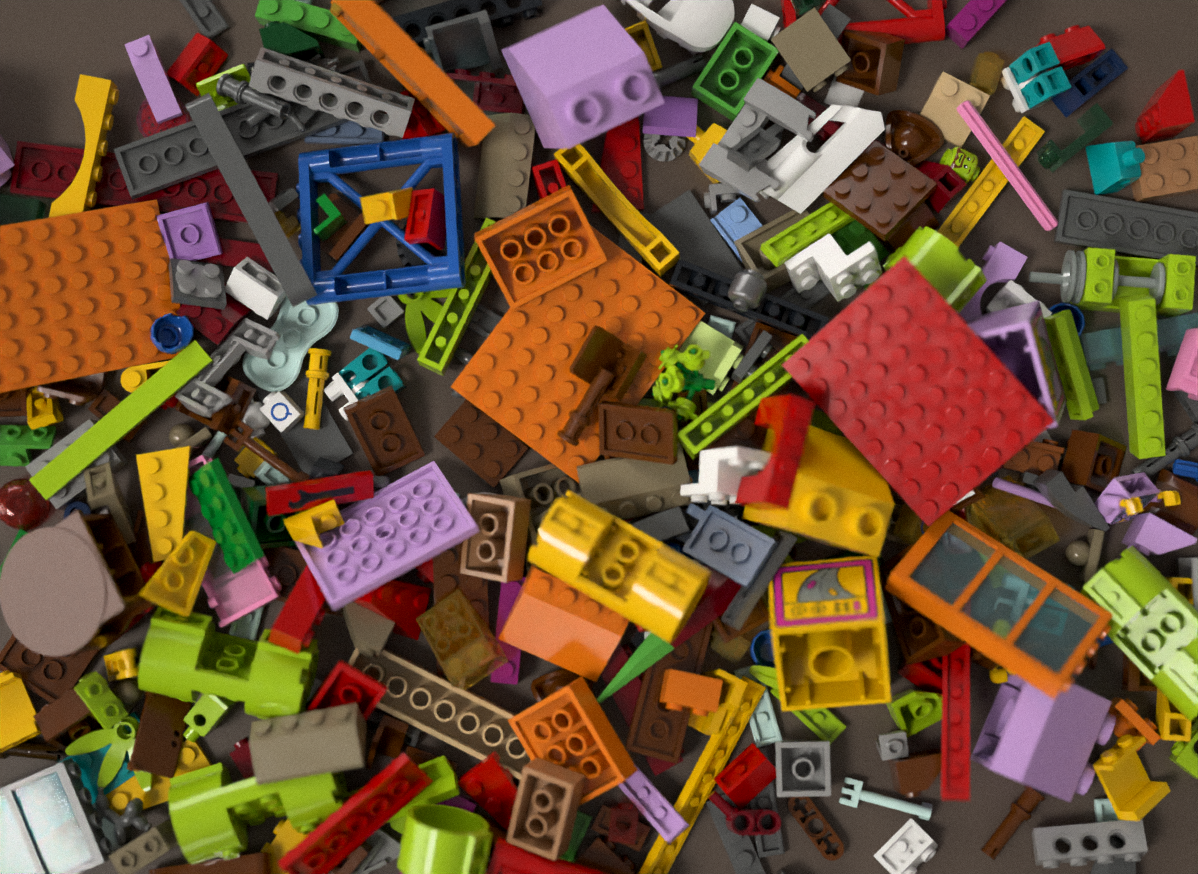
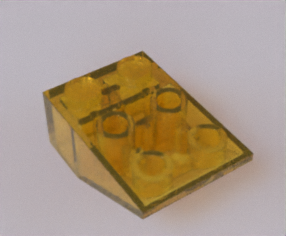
[971,475,1061,560]
[416,589,508,690]

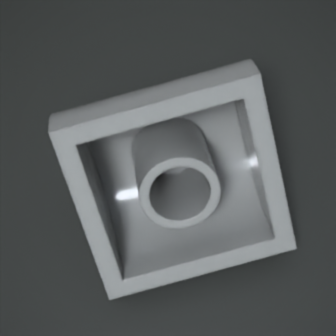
[775,739,831,797]

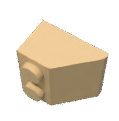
[919,72,990,147]

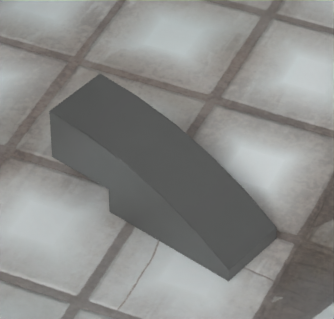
[1033,469,1110,531]

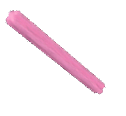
[957,100,1058,231]

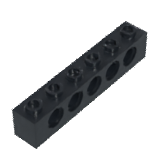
[390,0,543,50]
[669,259,829,341]

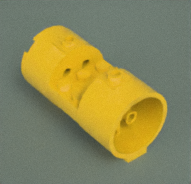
[528,490,712,644]

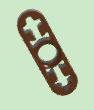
[787,796,844,861]

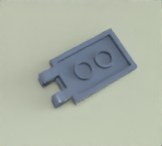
[676,503,778,590]

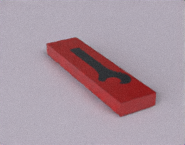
[266,470,374,516]

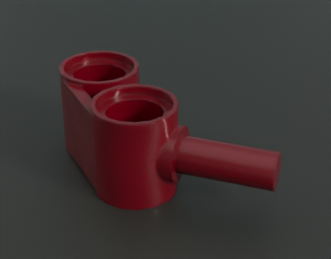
[708,790,781,835]

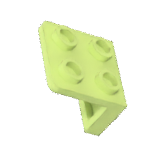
[679,321,744,395]

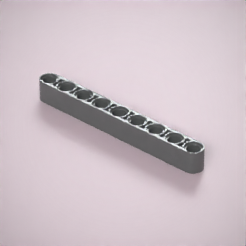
[185,93,317,307]

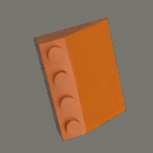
[474,185,608,310]
[498,565,629,682]
[508,676,638,805]

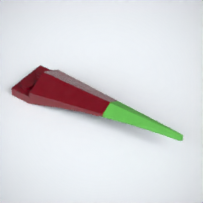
[597,565,742,703]

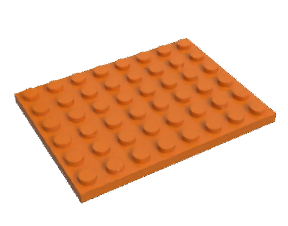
[0,199,180,393]
[451,225,705,483]

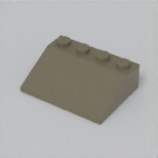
[500,464,581,571]

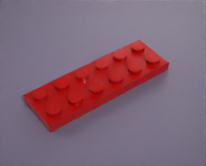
[278,753,433,874]

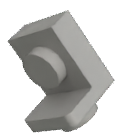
[704,183,741,215]
[875,730,909,761]

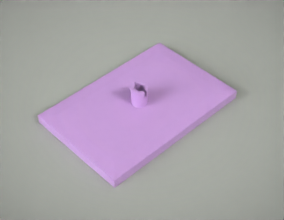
[295,461,479,611]

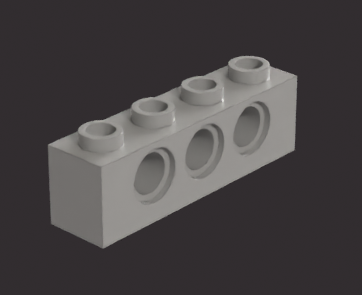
[1031,819,1148,869]

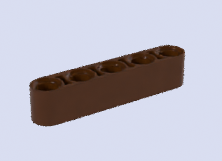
[148,853,272,874]

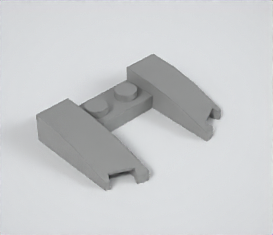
[699,78,816,203]
[175,318,280,417]

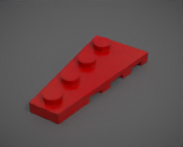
[591,115,644,214]
[457,750,518,831]

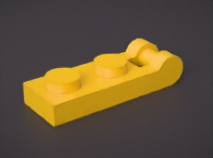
[103,648,139,682]

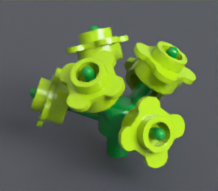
[652,344,715,421]

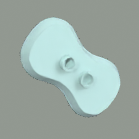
[243,295,339,392]

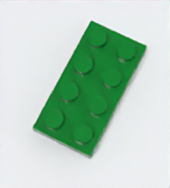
[189,458,265,575]

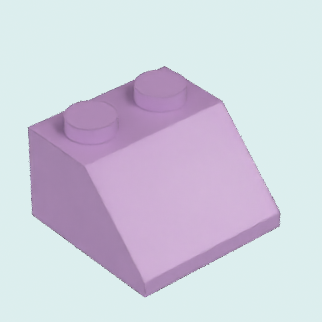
[1121,513,1197,557]

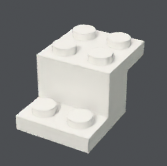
[784,233,882,302]
[680,447,771,506]

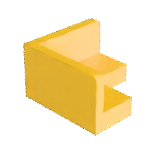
[687,669,747,736]

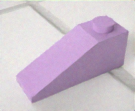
[124,35,183,124]

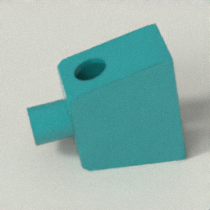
[1085,141,1145,195]

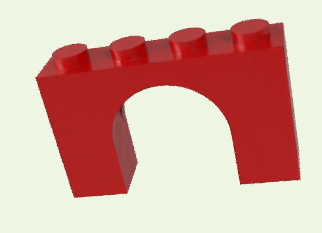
[735,395,815,510]

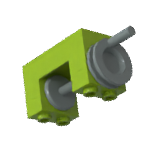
[1029,248,1196,317]

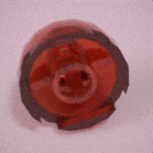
[0,478,51,530]

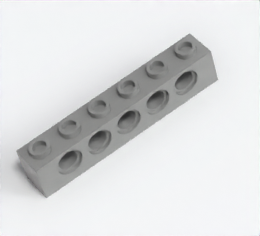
[249,47,415,138]

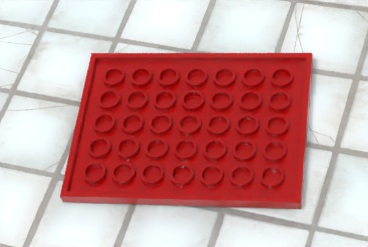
[782,255,1054,526]

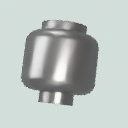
[728,269,767,311]

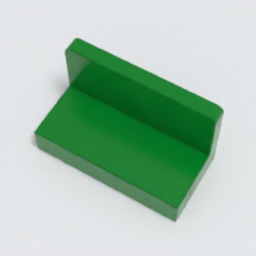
[313,194,348,242]

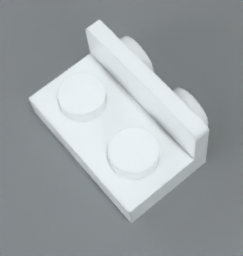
[874,818,938,874]

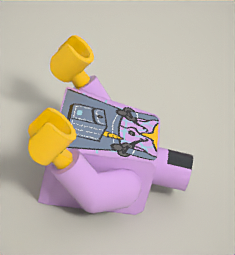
[1094,472,1181,527]

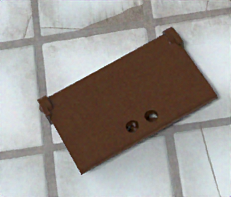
[127,691,192,779]

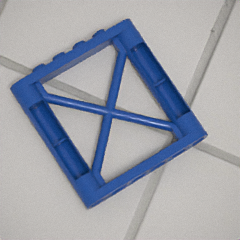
[296,133,466,305]

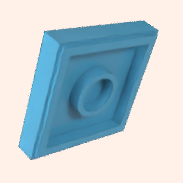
[350,324,411,360]

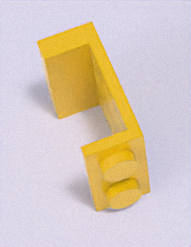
[0,670,42,753]
[1093,734,1171,821]

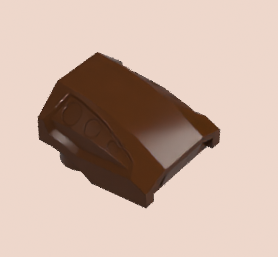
[1138,469,1198,536]

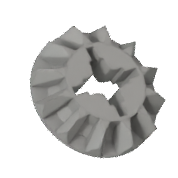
[644,134,686,162]

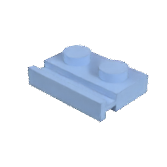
[710,198,762,263]

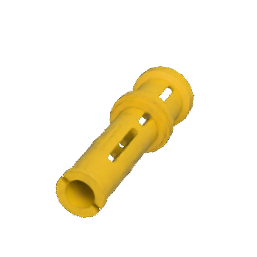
[303,348,332,430]

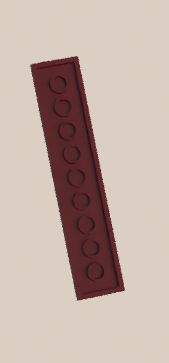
[10,141,279,224]

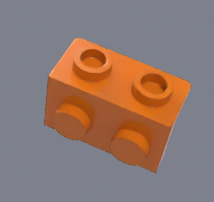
[1107,697,1161,752]

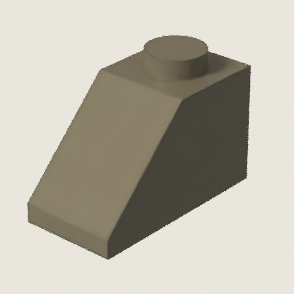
[342,601,395,659]

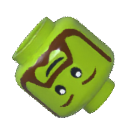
[939,147,980,183]

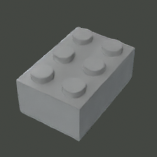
[25,419,128,510]

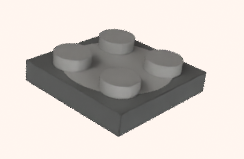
[168,258,227,310]

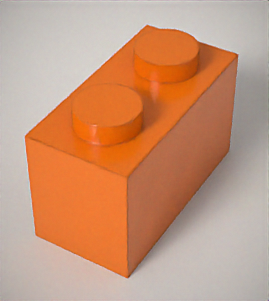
[659,669,723,717]

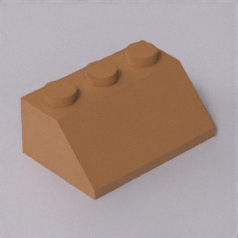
[460,493,531,583]

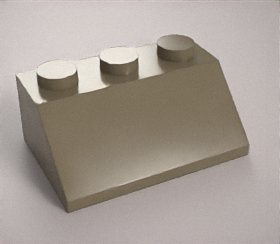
[734,209,810,293]

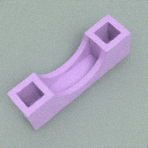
[959,242,1028,322]

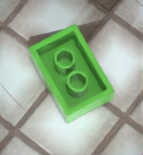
[691,22,779,121]

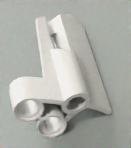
[755,104,885,214]

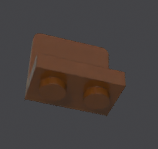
[318,193,370,262]
[570,325,647,402]
[36,372,107,406]

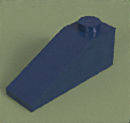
[1051,48,1128,118]

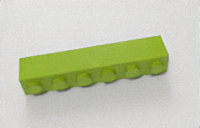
[417,218,496,376]
[1119,294,1166,459]
[677,334,808,460]

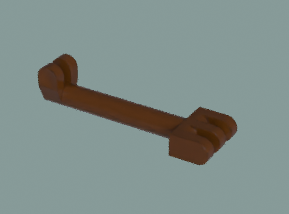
[223,419,309,483]

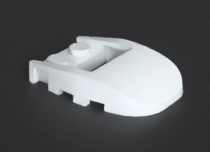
[621,0,735,52]

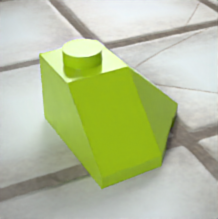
[886,689,942,738]

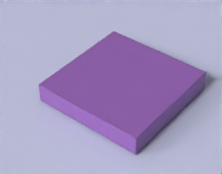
[643,96,698,137]
[156,202,223,261]

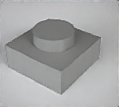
[367,296,405,329]

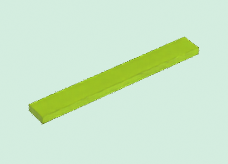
[29,340,213,501]

